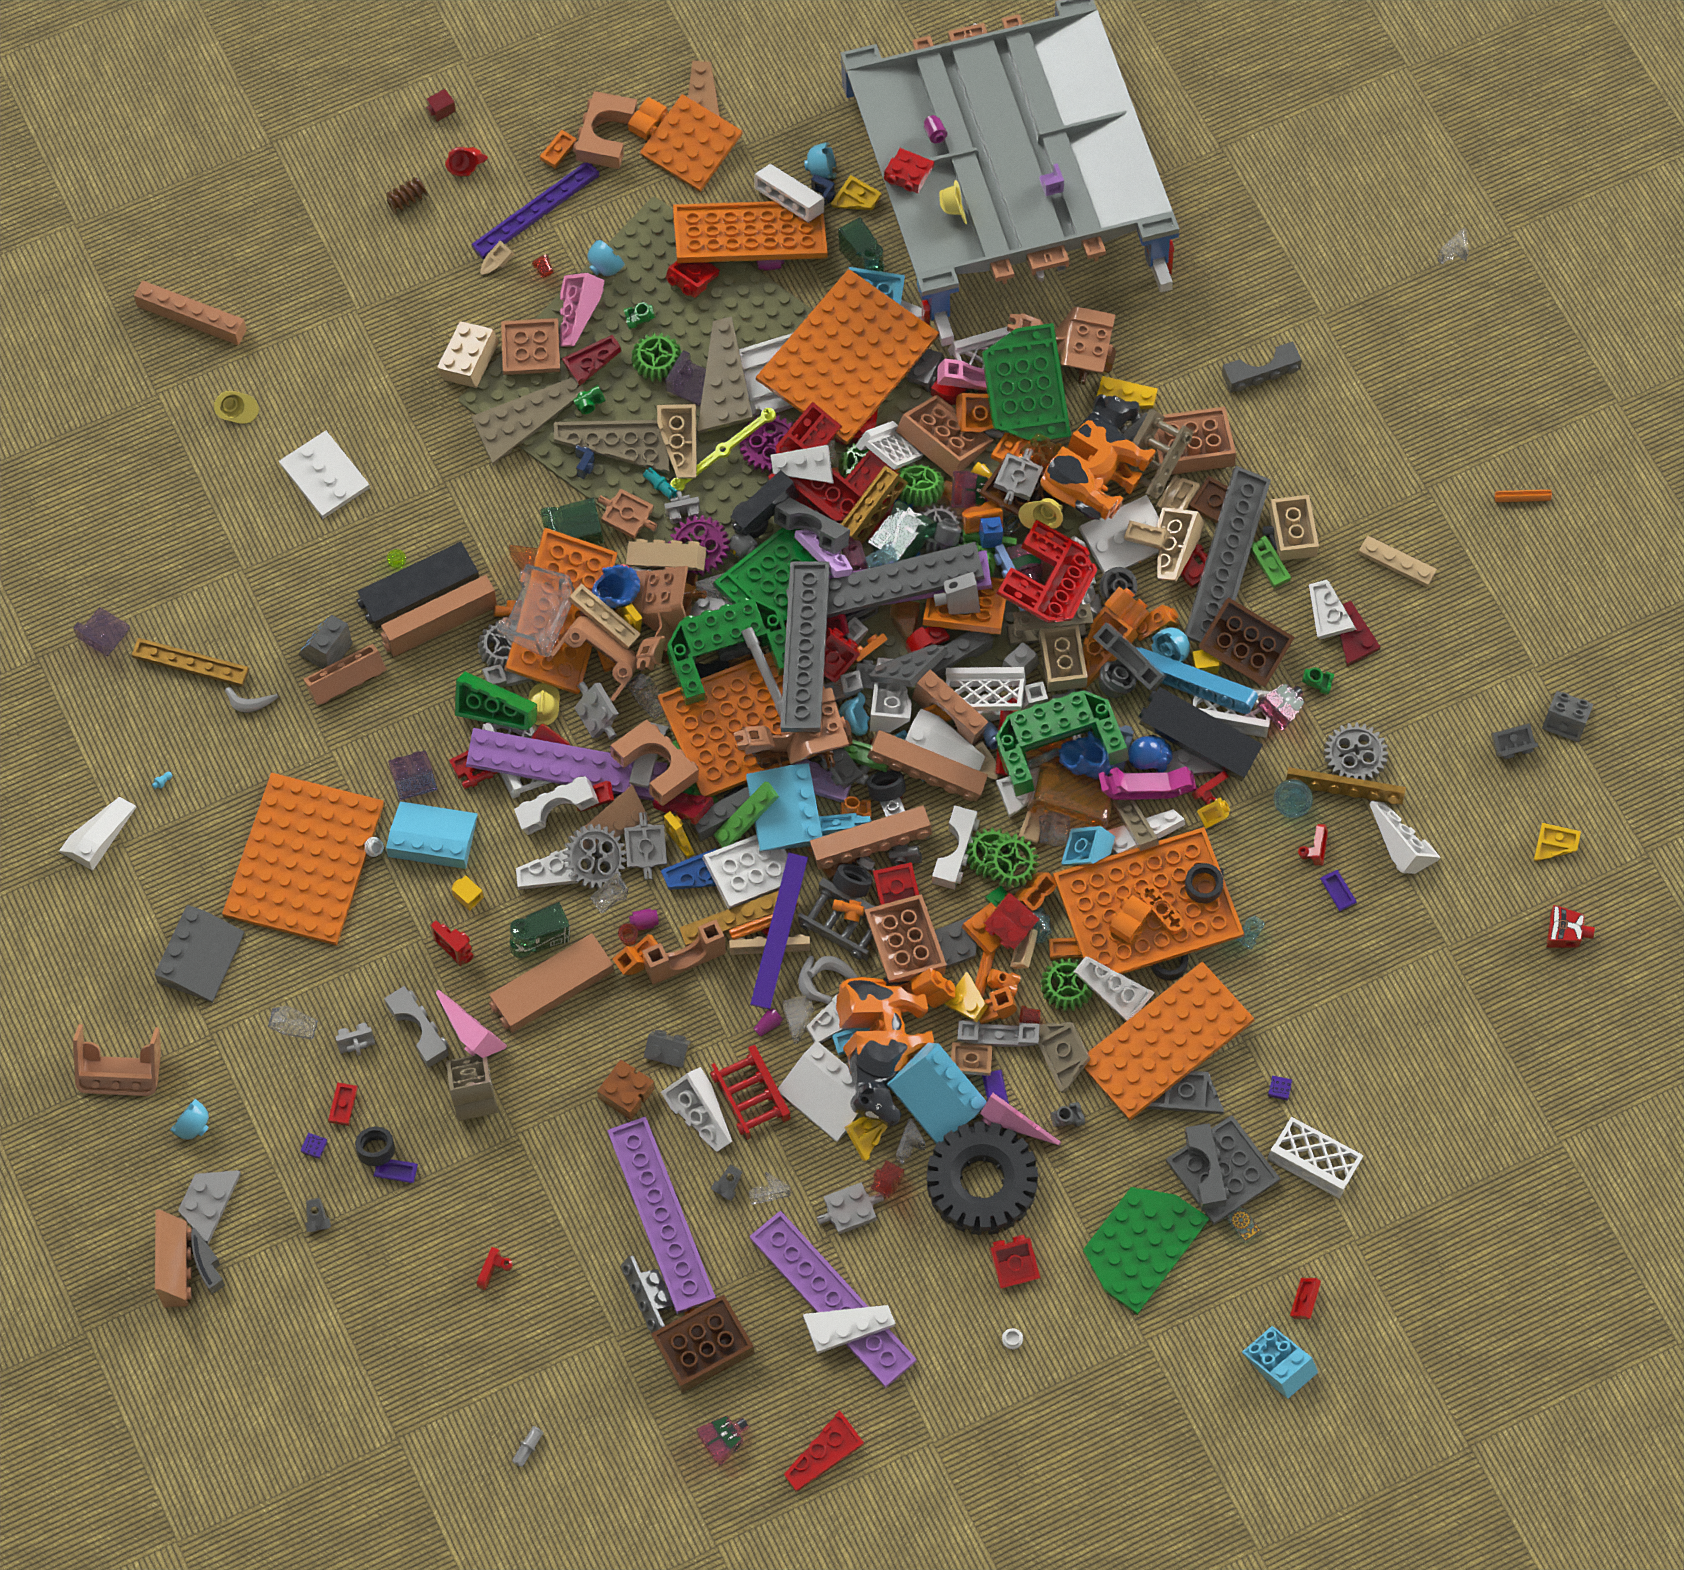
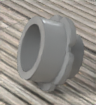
[857,857,875,872]

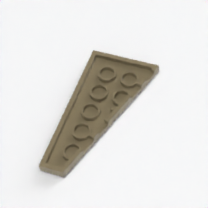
[471,377,584,466]
[554,420,669,474]

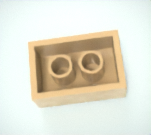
[437,321,499,388]
[1269,495,1319,561]
[1039,625,1087,692]

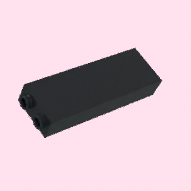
[356,541,480,630]
[1138,687,1263,782]

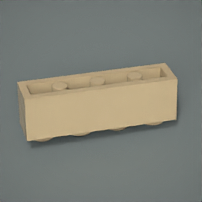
[626,539,706,571]

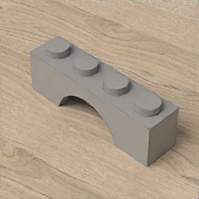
[384,986,449,1068]

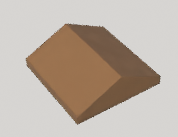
[951,1042,992,1076]

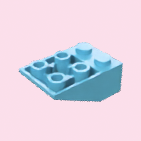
[1242,1326,1318,1399]

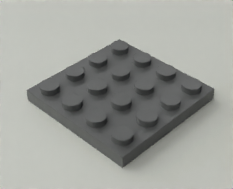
[1166,1115,1280,1225]

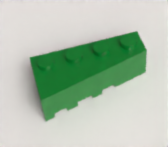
[455,671,537,731]

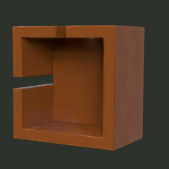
[597,1059,655,1120]

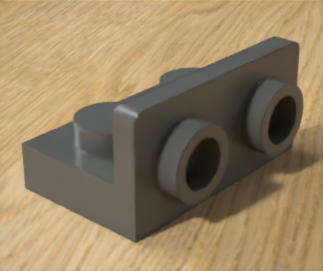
[820,748,863,789]

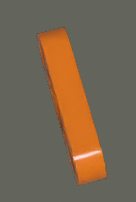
[1140,885,1184,934]

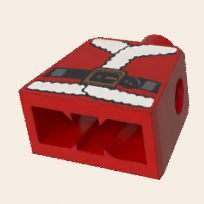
[1546,905,1595,948]

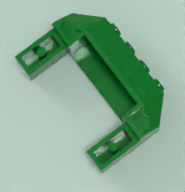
[667,598,786,705]
[995,690,1129,797]

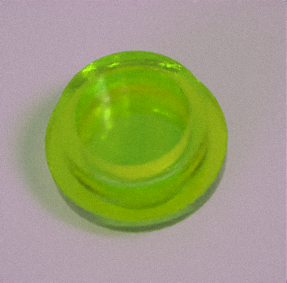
[387,549,406,568]

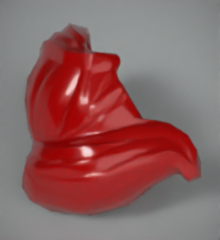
[445,147,488,176]

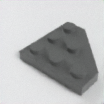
[869,645,949,687]

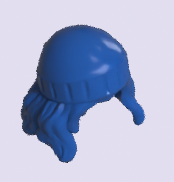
[592,565,640,608]
[1058,731,1113,779]
[1128,734,1173,773]

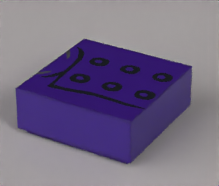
[1268,1075,1292,1101]
[300,1132,328,1159]

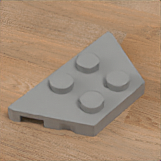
[178,1170,241,1244]

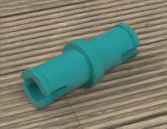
[643,467,678,500]

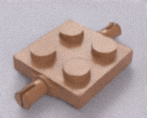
[597,488,658,539]

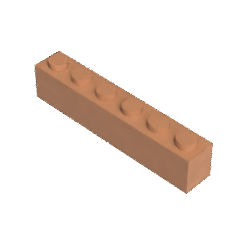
[134,280,247,345]
[867,730,988,802]
[810,805,932,870]

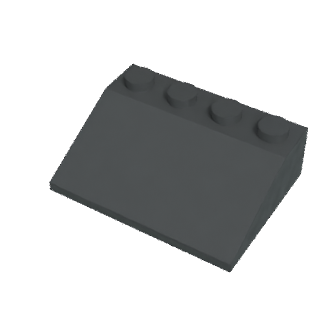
[154,905,245,1003]

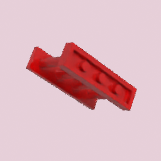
[710,1044,791,1140]

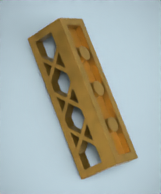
[841,465,908,545]

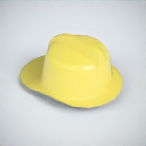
[939,180,967,224]
[214,391,259,424]
[1019,498,1063,529]
[528,683,560,725]

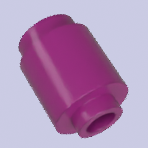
[924,115,947,143]
[757,260,784,271]
[629,908,659,931]

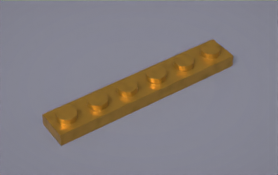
[132,638,249,687]
[1285,767,1406,805]
[679,891,799,947]

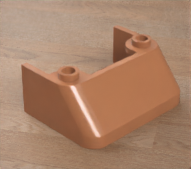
[546,616,637,703]
[73,1024,161,1096]

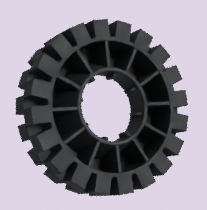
[927,1122,1038,1235]

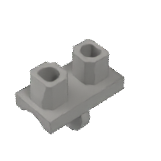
[664,491,700,524]
[336,1023,375,1056]

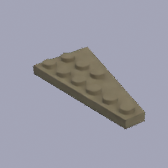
[697,317,754,434]

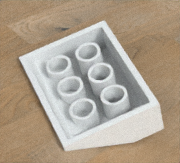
[778,1040,862,1142]

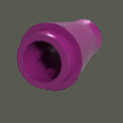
[753,1008,783,1037]

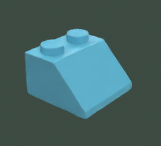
[1061,826,1115,866]

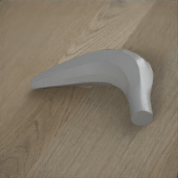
[225,687,278,713]
[798,956,832,1004]
[807,956,859,979]

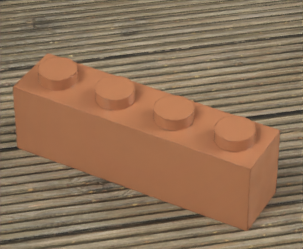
[303,644,387,705]

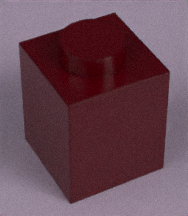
[426,89,456,122]

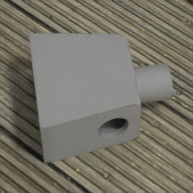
[933,572,980,615]
[1002,643,1039,688]

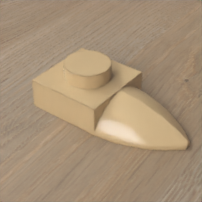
[480,241,514,275]
[975,742,998,780]

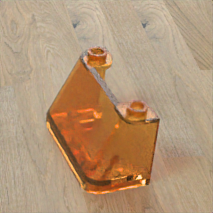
[1027,762,1113,829]

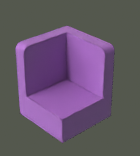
[1039,164,1064,196]

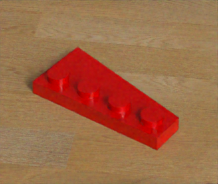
[784,1410,864,1493]

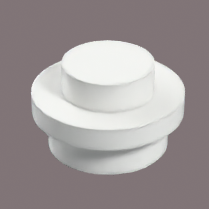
[365,837,384,857]
[1002,1328,1023,1349]

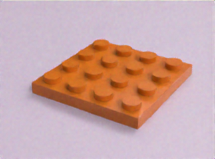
[640,94,743,192]
[923,577,1006,635]

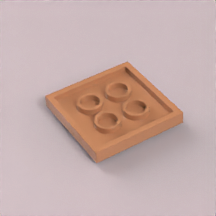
[501,318,560,375]

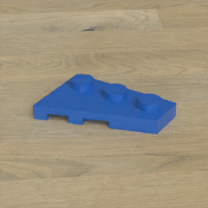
[661,848,716,890]

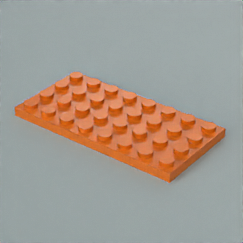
[673,201,828,263]
[504,528,618,695]
[1083,961,1255,1121]

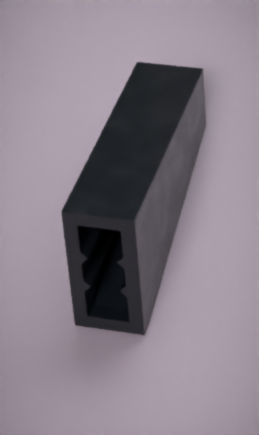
[730,470,799,536]

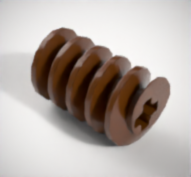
[386,177,428,215]

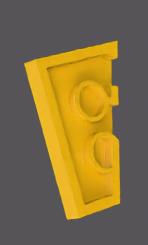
[1097,376,1158,409]

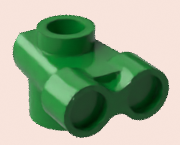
[624,302,656,330]
[573,385,606,414]
[1301,667,1334,695]

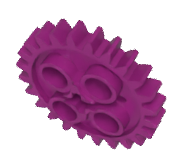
[739,415,793,474]
[668,515,730,577]

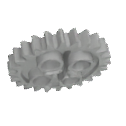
[1324,722,1388,781]
[562,824,627,889]

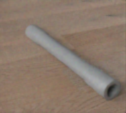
[741,627,782,719]

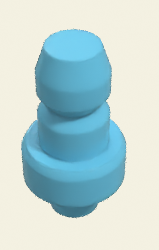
[152,772,173,789]

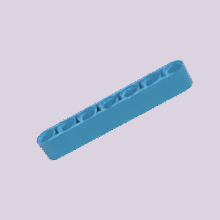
[1136,647,1258,714]

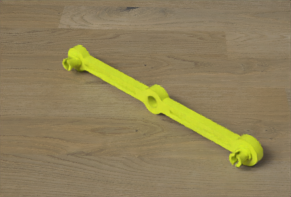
[670,408,776,491]

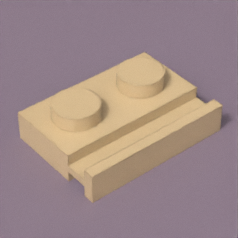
[1157,475,1200,510]

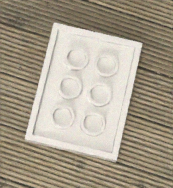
[279,431,370,519]
[1079,495,1159,574]
[703,835,788,909]

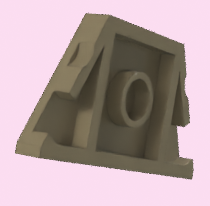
[1032,1022,1090,1094]

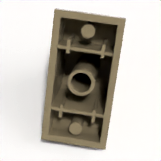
[446,1054,498,1121]

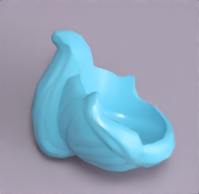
[838,692,870,736]

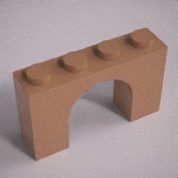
[573,91,638,169]
[912,670,988,746]
[611,719,699,806]
[642,919,726,985]

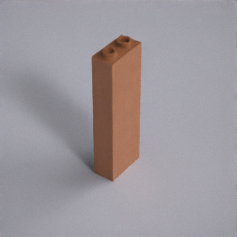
[380,575,497,657]
[489,933,614,1033]

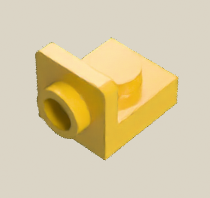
[1197,797,1230,828]

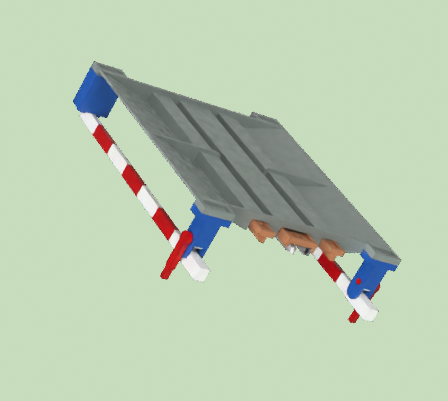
[841,0,1179,346]

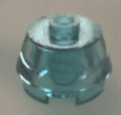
[1273,779,1313,818]

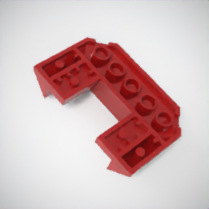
[776,401,899,521]
[996,519,1098,623]

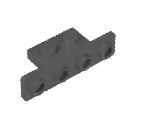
[621,1255,673,1333]

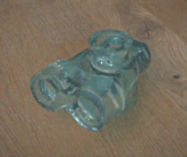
[865,542,898,568]
[1032,908,1052,943]
[1235,915,1266,950]

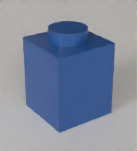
[979,517,1003,548]

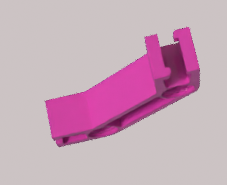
[1099,766,1197,800]

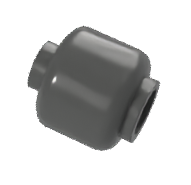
[934,519,962,549]
[729,532,758,560]

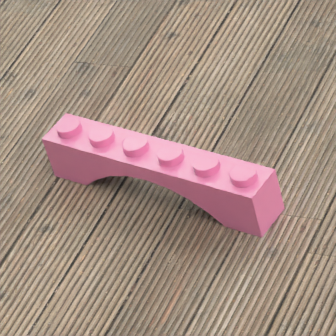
[937,359,987,391]

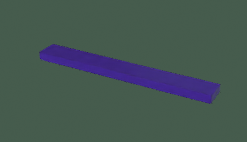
[471,162,600,260]
[750,853,808,1010]

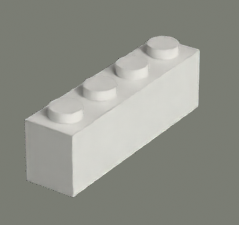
[755,164,824,222]

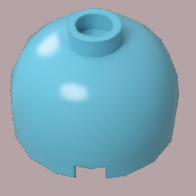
[804,142,836,180]
[587,240,625,276]
[1151,628,1191,663]
[170,1099,209,1140]

